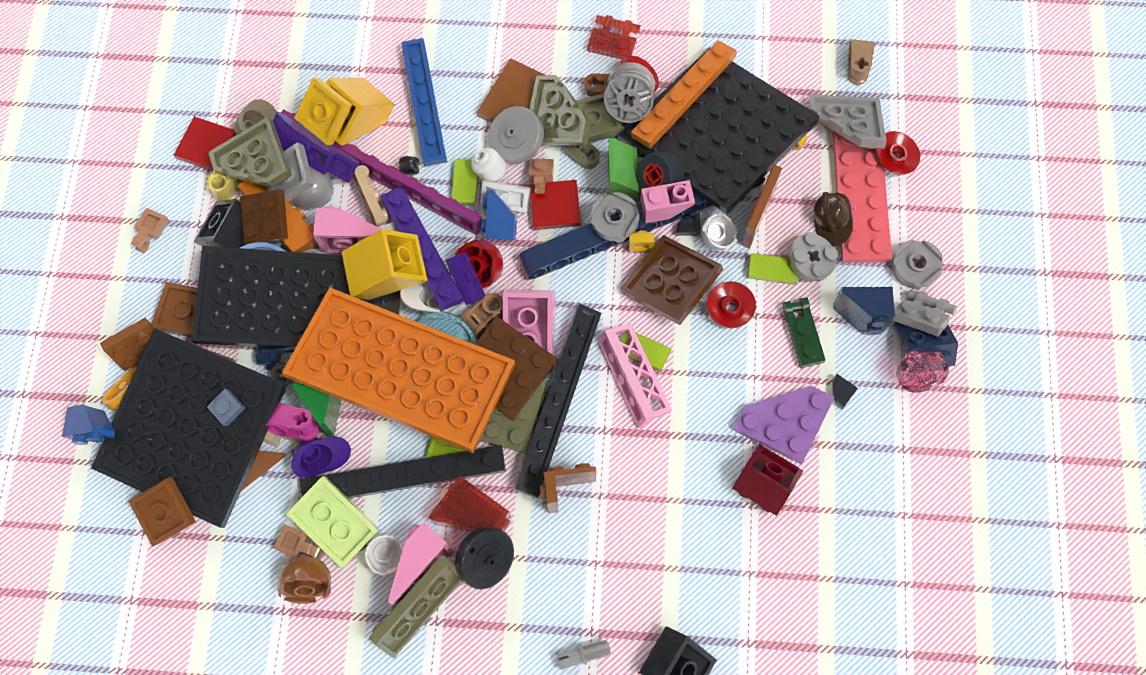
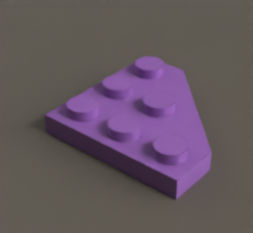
[733,386,835,465]

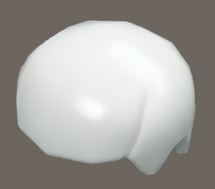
[701,213,738,250]
[365,534,403,576]

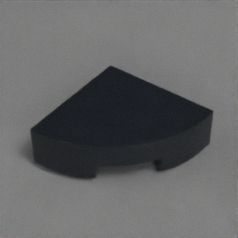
[676,210,701,236]
[832,374,858,410]

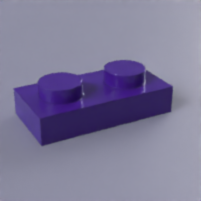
[445,252,486,306]

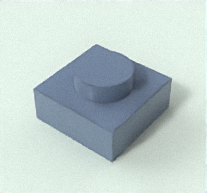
[207,389,245,426]

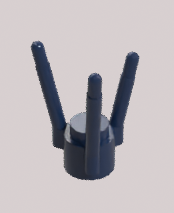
[256,346,297,372]

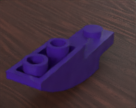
[273,112,360,183]

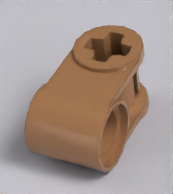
[847,39,875,85]
[460,293,503,339]

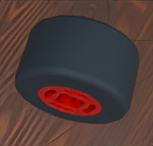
[637,152,684,189]

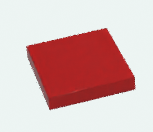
[174,116,236,171]
[530,179,581,230]

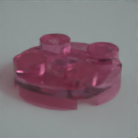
[896,351,949,393]

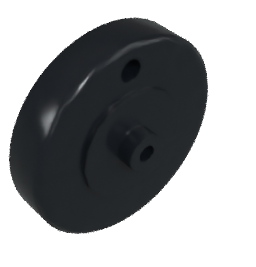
[455,525,514,590]

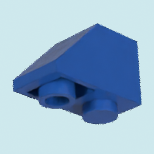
[481,189,518,240]
[62,405,115,445]

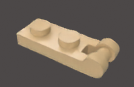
[354,165,389,227]

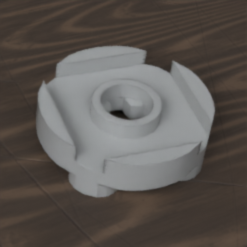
[591,192,639,242]
[788,232,838,282]
[891,240,943,290]

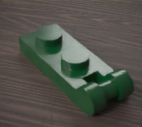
[782,297,826,369]

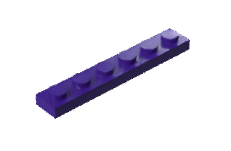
[380,186,463,312]

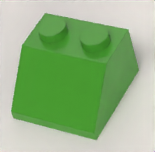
[608,138,642,202]

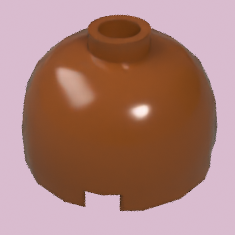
[277,554,331,604]

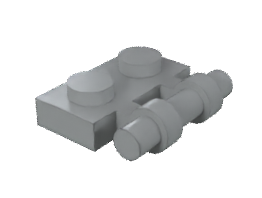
[892,290,957,336]

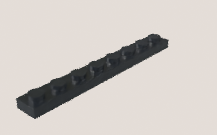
[512,303,602,499]
[300,445,506,499]

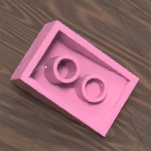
[313,206,381,255]
[503,289,556,354]
[388,522,453,606]

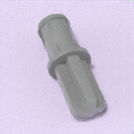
[556,640,611,670]

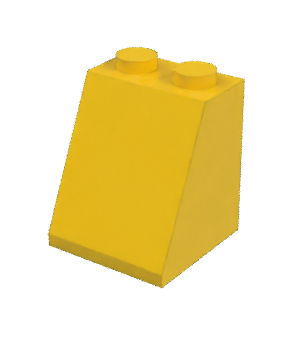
[326,77,395,146]
[342,229,428,300]

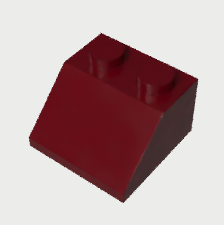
[732,444,804,516]

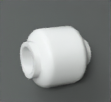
[471,148,506,182]

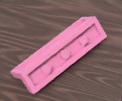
[598,323,672,429]

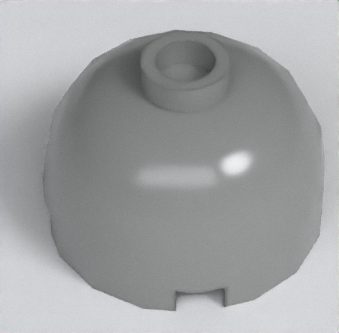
[291,166,334,211]

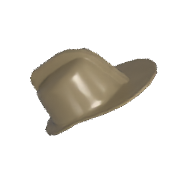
[234,99,277,135]

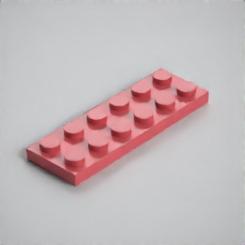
[832,131,892,263]

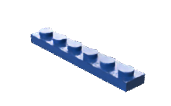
[401,38,447,167]

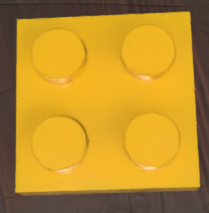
[294,77,352,145]

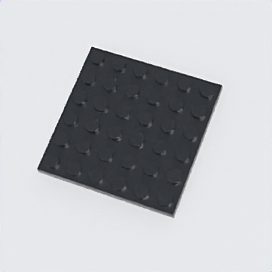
[618,47,820,215]
[91,328,288,528]

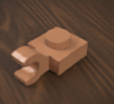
[529,159,554,194]
[131,208,170,253]
[273,525,324,560]

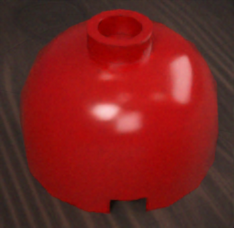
[455,240,504,289]

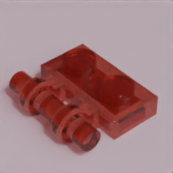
[587,15,641,60]

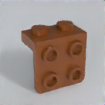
[540,463,597,513]

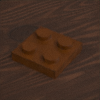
[240,189,288,245]

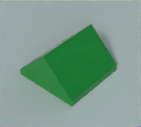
[292,383,341,437]

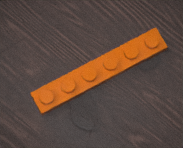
[631,40,737,149]

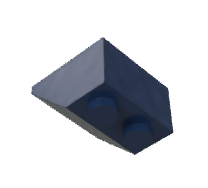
[833,287,895,335]

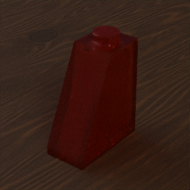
[428,476,511,532]

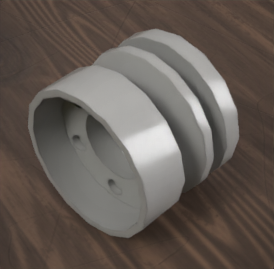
[604,62,655,123]

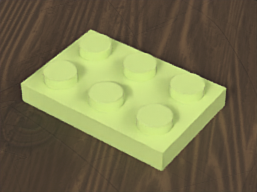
[286,476,380,569]

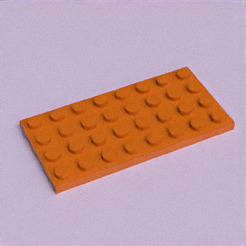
[282,288,515,453]

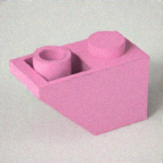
[640,180,695,223]

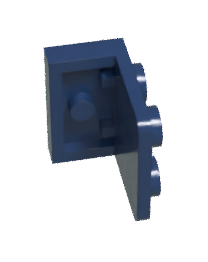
[894,321,958,373]

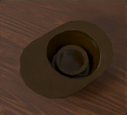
[813,192,853,247]

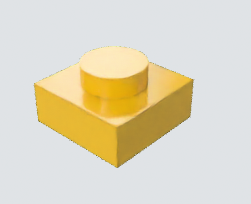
[629,231,654,252]

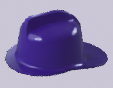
[291,436,351,478]

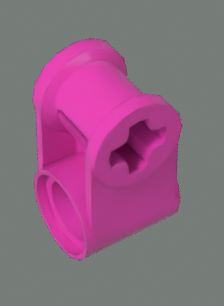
[266,402,319,441]

